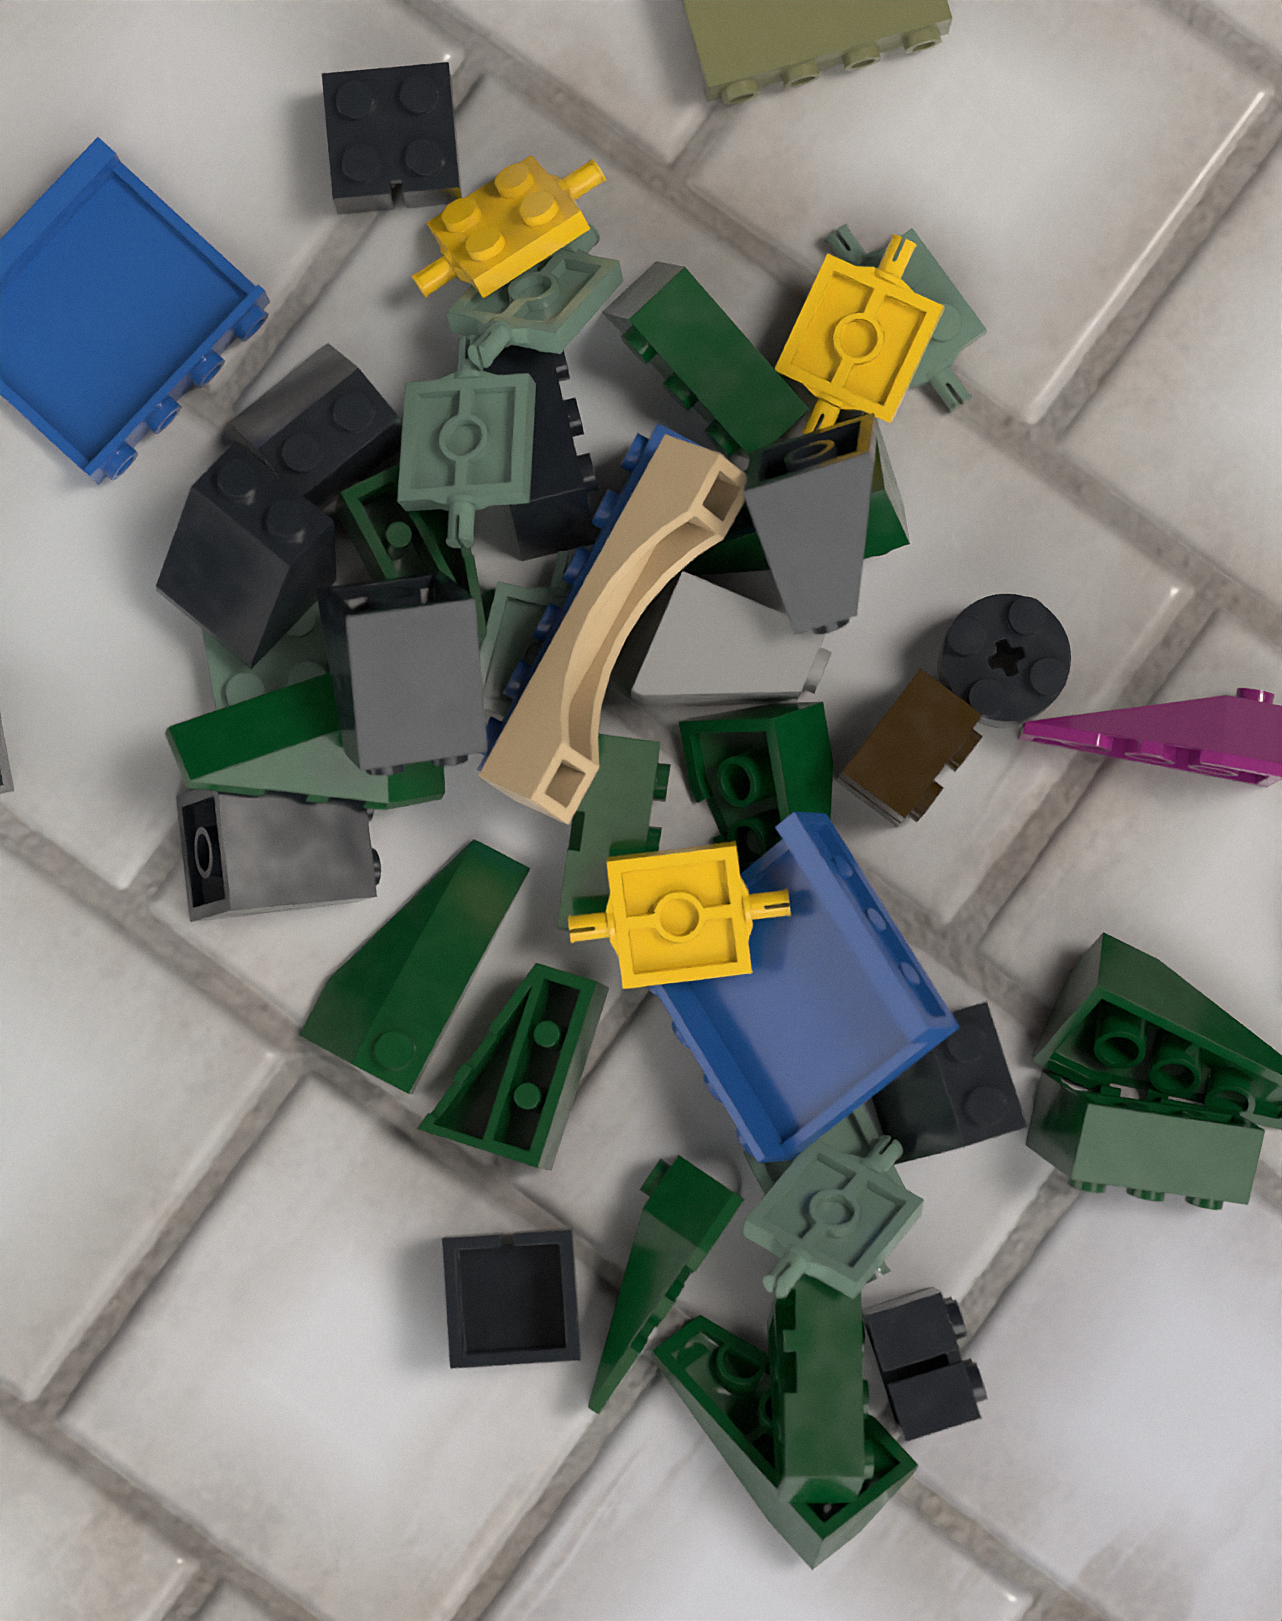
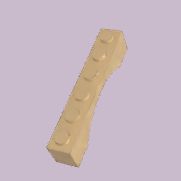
[478,434,746,824]

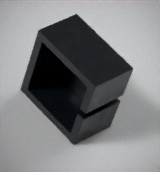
[321,62,463,215]
[442,1227,581,1369]
[862,1287,988,1442]

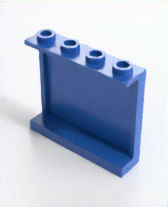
[0,137,270,485]
[646,812,960,1163]

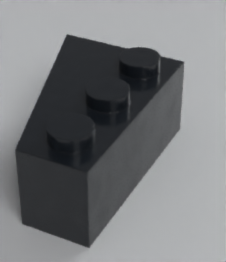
[469,339,598,561]

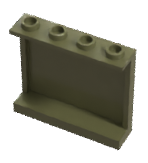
[681,0,953,105]

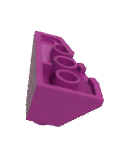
[1018,688,1282,787]

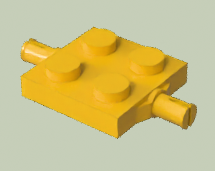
[411,155,607,299]
[775,234,945,434]
[568,841,791,989]

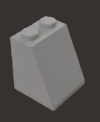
[632,571,832,707]

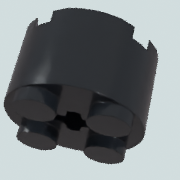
[937,594,1071,728]

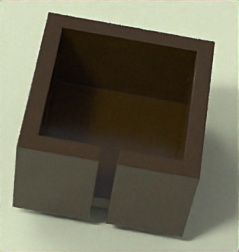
[836,668,983,827]

